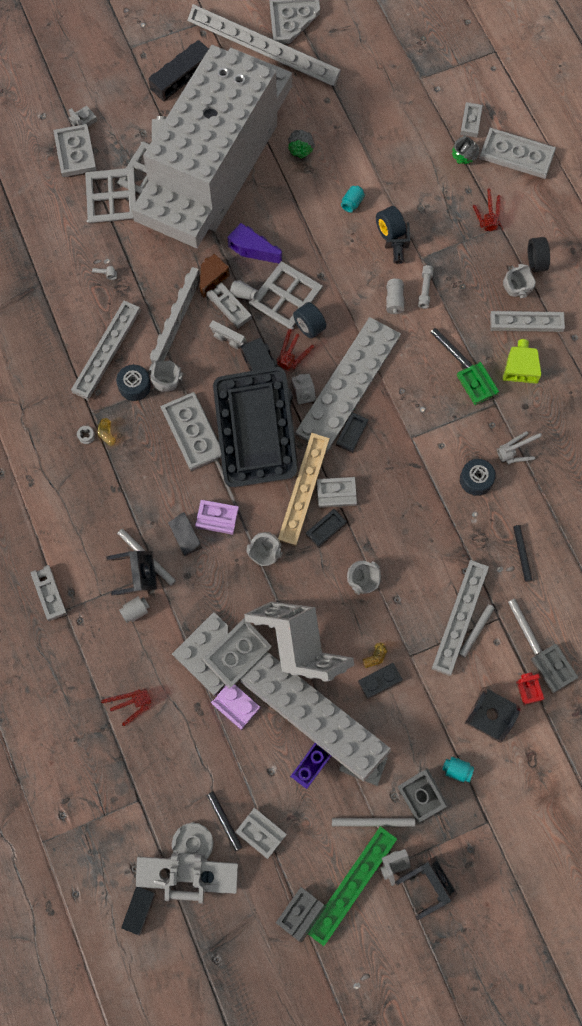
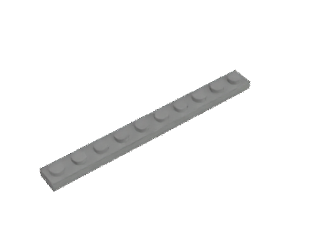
[187,4,341,86]

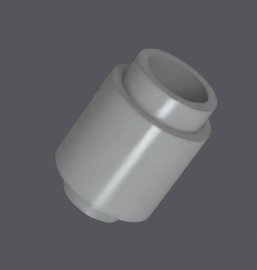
[119,596,149,623]

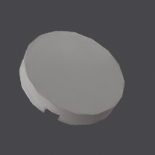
[172,822,214,860]

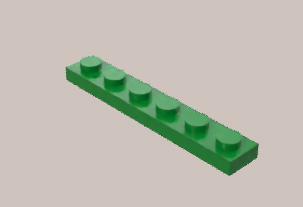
[308,826,397,946]

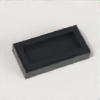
[336,412,369,453]
[306,509,347,548]

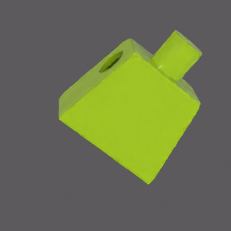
[503,339,541,384]

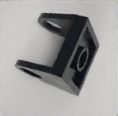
[106,551,157,596]
[465,687,521,743]
[395,856,457,920]

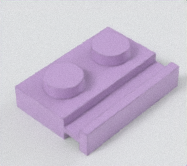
[195,500,239,535]
[211,684,260,730]

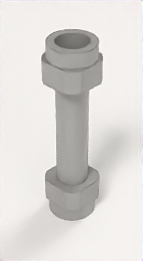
[418,265,433,309]

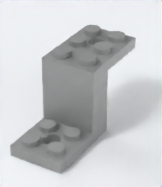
[244,602,354,681]

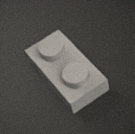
[460,102,483,138]

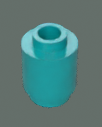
[341,186,365,213]
[442,756,474,783]

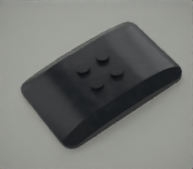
[213,367,298,487]

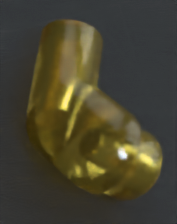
[98,418,116,446]
[362,643,387,669]

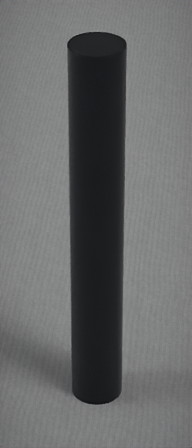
[431,328,472,368]
[513,525,533,582]
[206,791,243,852]

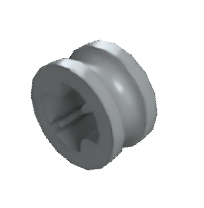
[77,426,95,444]

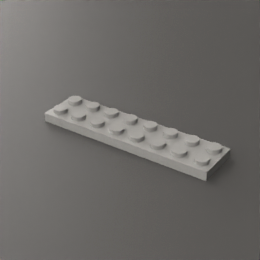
[295,317,401,453]
[240,652,391,782]

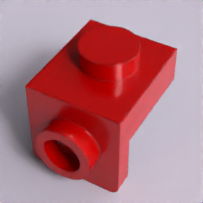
[516,672,544,705]

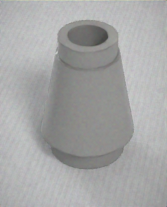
[230,280,258,301]

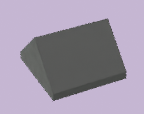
[397,768,449,823]

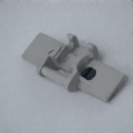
[136,852,238,904]

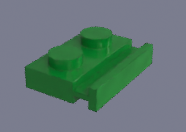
[457,362,499,405]

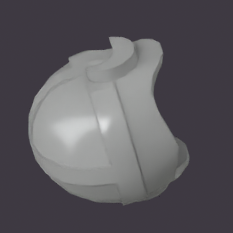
[503,264,536,298]
[149,360,184,392]
[247,532,283,566]
[347,560,381,595]

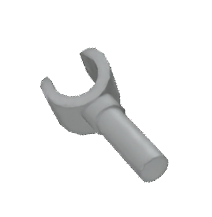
[92,266,117,280]

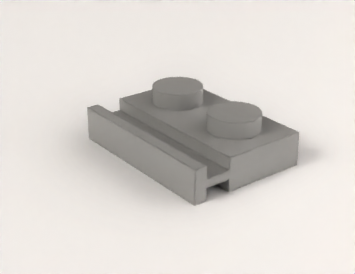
[209,320,247,350]
[317,477,357,508]
[235,808,287,859]

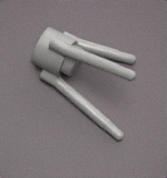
[497,431,542,464]

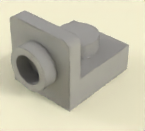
[68,106,97,127]

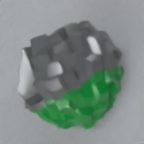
[288,130,315,158]
[452,135,480,164]

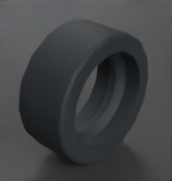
[527,237,550,273]

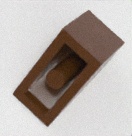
[200,254,230,298]

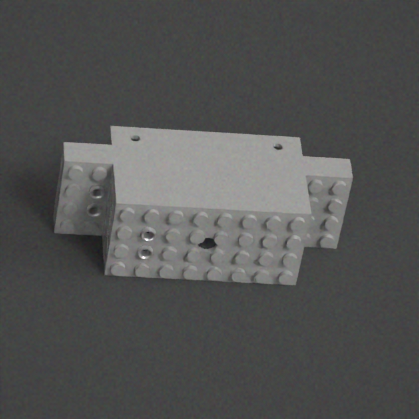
[131,45,292,248]

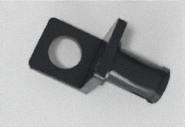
[385,222,410,264]

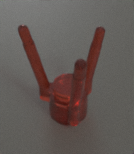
[473,188,501,231]
[277,329,314,371]
[101,688,152,726]

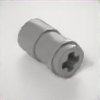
[386,279,404,314]

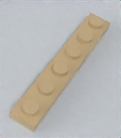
[278,433,330,546]

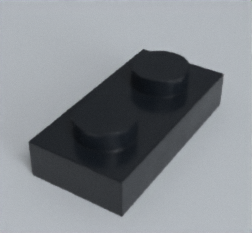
[358,663,403,699]

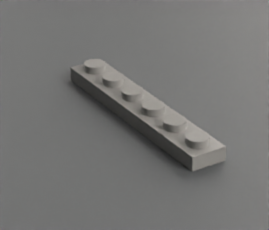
[150,267,200,364]
[71,301,141,400]
[431,560,489,676]

